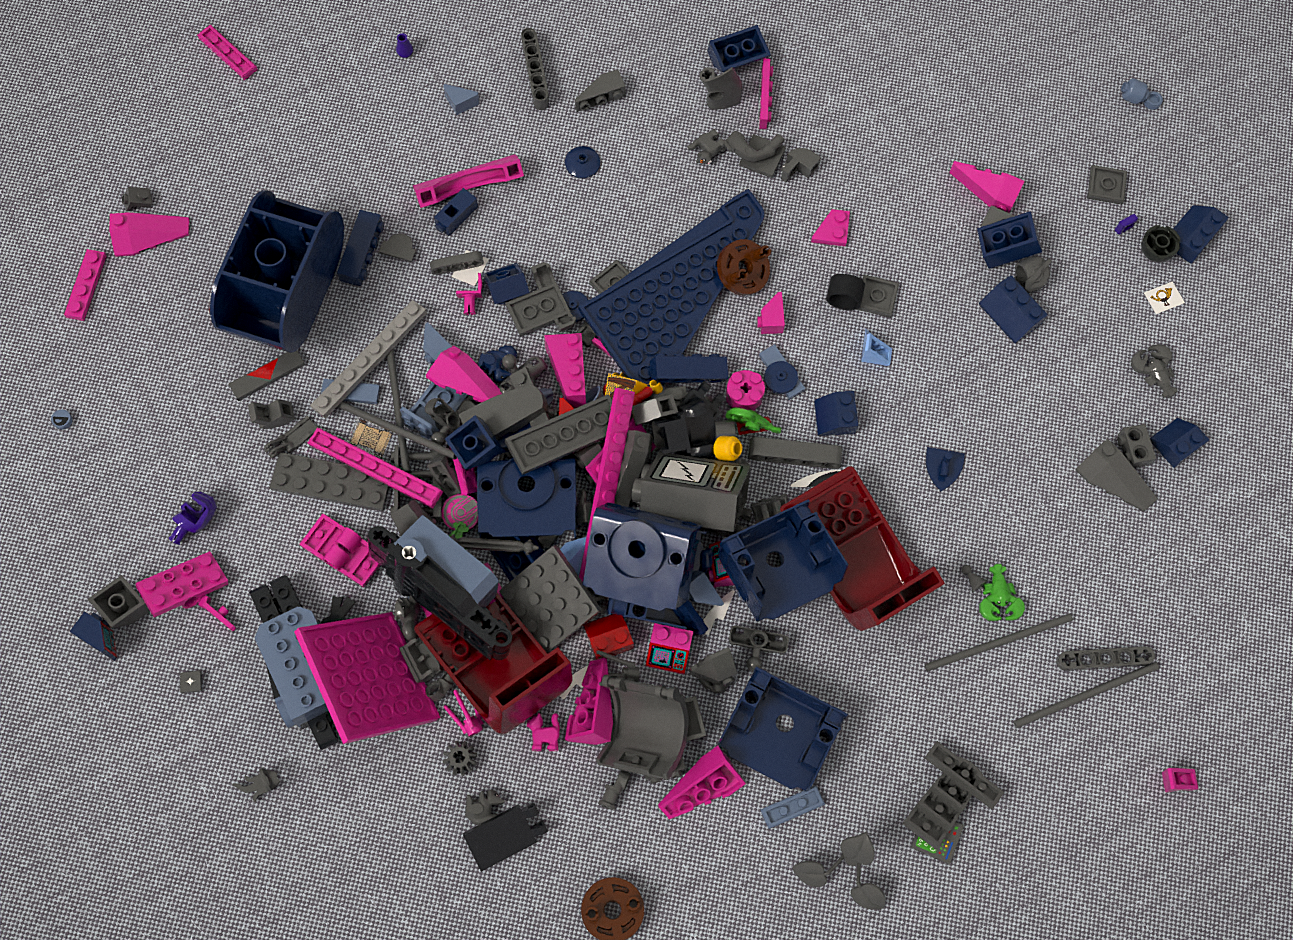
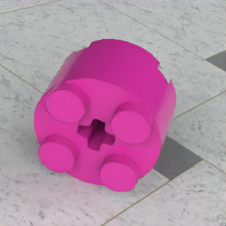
[726,370,765,411]

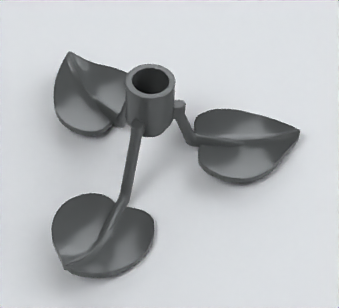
[792,832,886,910]

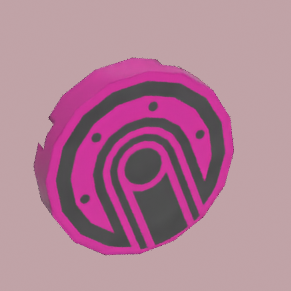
[442,493,478,530]

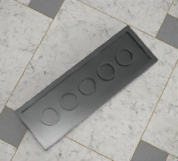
[505,394,612,475]
[269,452,390,512]

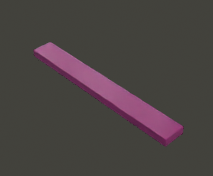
[307,427,443,508]

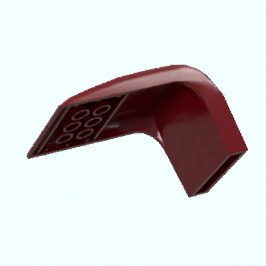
[780,466,945,631]
[414,593,573,734]

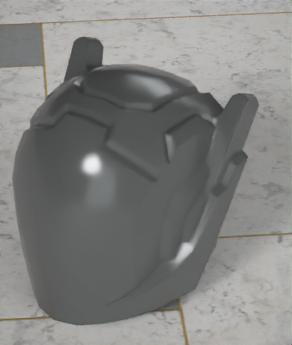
[1014,256,1051,293]

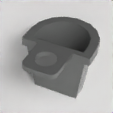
[390,499,437,536]

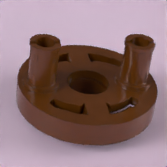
[717,239,771,296]
[581,877,644,940]

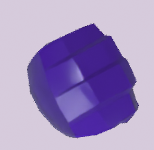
[169,491,217,545]

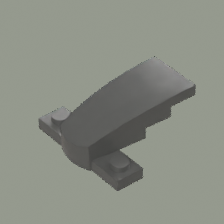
[459,367,550,440]
[902,741,1004,850]

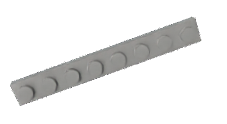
[310,300,427,419]

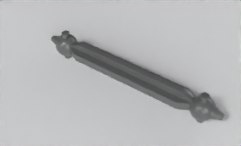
[450,534,539,555]

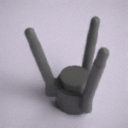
[597,650,640,686]

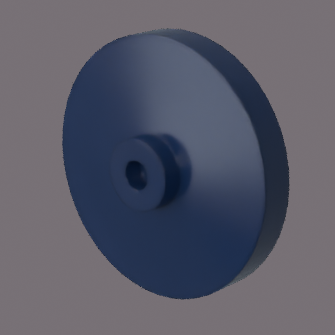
[562,291,588,323]
[764,361,798,394]

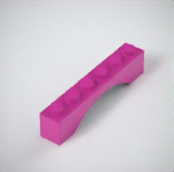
[413,154,524,208]

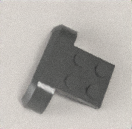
[505,262,576,337]

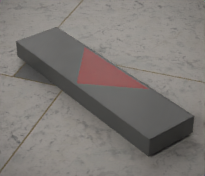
[229,351,305,401]

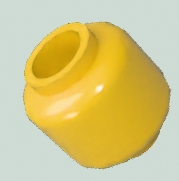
[713,436,742,461]

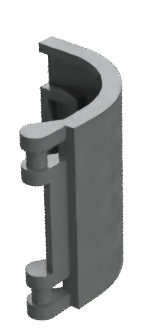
[596,675,688,780]

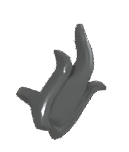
[232,767,280,803]

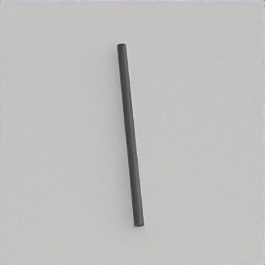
[387,349,410,473]
[337,401,457,460]
[924,613,1073,672]
[1013,662,1159,728]

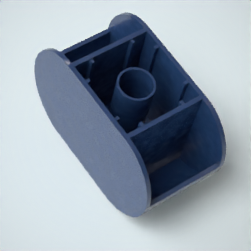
[210,190,344,353]

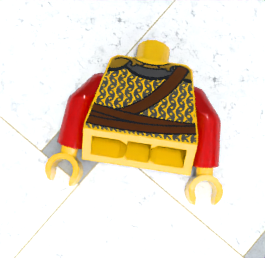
[603,372,663,406]

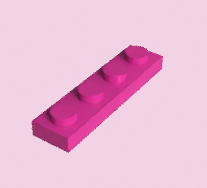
[759,58,773,129]
[64,249,107,321]

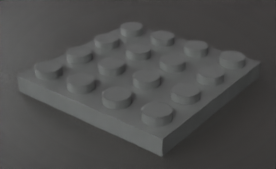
[499,545,602,654]

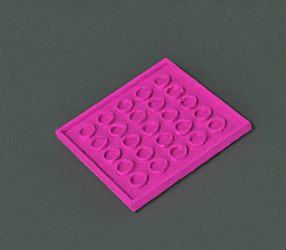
[294,612,441,744]

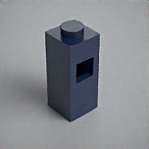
[434,188,478,236]

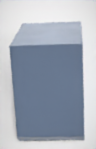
[443,84,480,115]

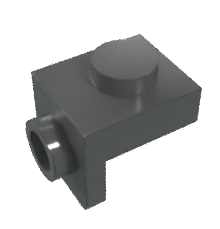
[122,187,152,211]

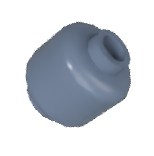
[1121,78,1149,105]

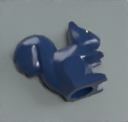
[478,345,518,383]

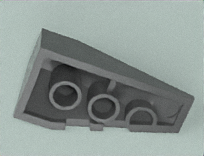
[614,430,653,507]

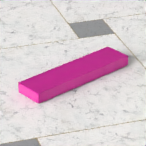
[197,25,258,80]

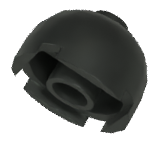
[1141,225,1180,262]

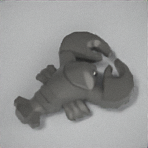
[1130,344,1177,398]

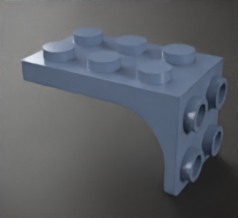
[400,382,469,439]

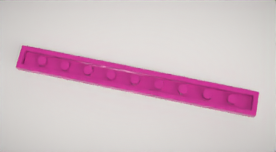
[579,388,635,582]

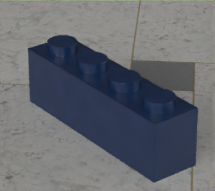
[337,210,385,286]
[650,353,729,383]

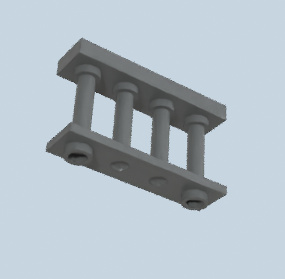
[390,445,443,523]

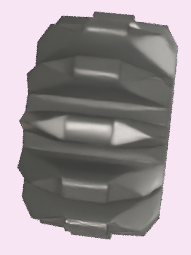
[443,741,477,776]

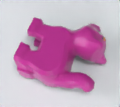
[526,713,560,751]

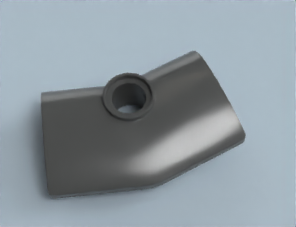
[699,67,742,110]

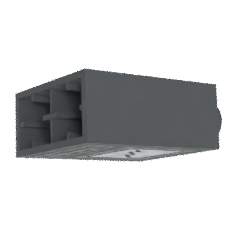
[632,452,751,532]

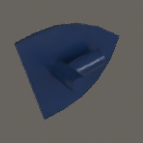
[926,447,965,492]

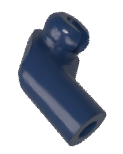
[699,548,714,575]

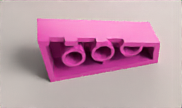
[544,333,586,408]

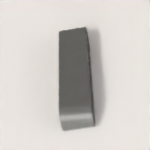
[521,28,549,110]
[748,437,843,469]

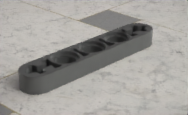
[1056,646,1155,671]

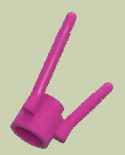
[444,690,484,737]

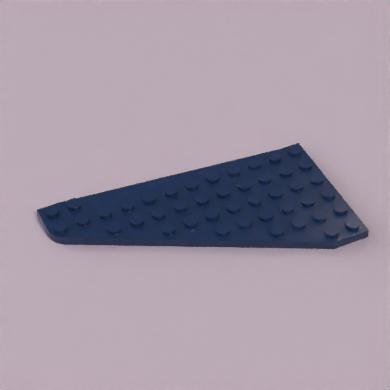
[578,189,764,387]

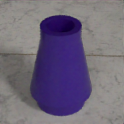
[396,33,413,58]

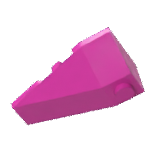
[949,161,1025,213]
[109,212,190,257]
[426,346,502,402]
[565,658,613,745]
[658,746,746,819]

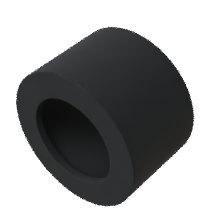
[826,274,865,310]

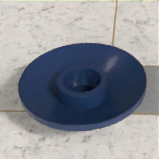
[565,146,600,179]

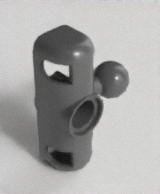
[497,354,547,393]
[425,398,463,446]
[729,625,789,672]

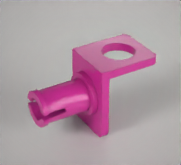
[456,273,482,315]

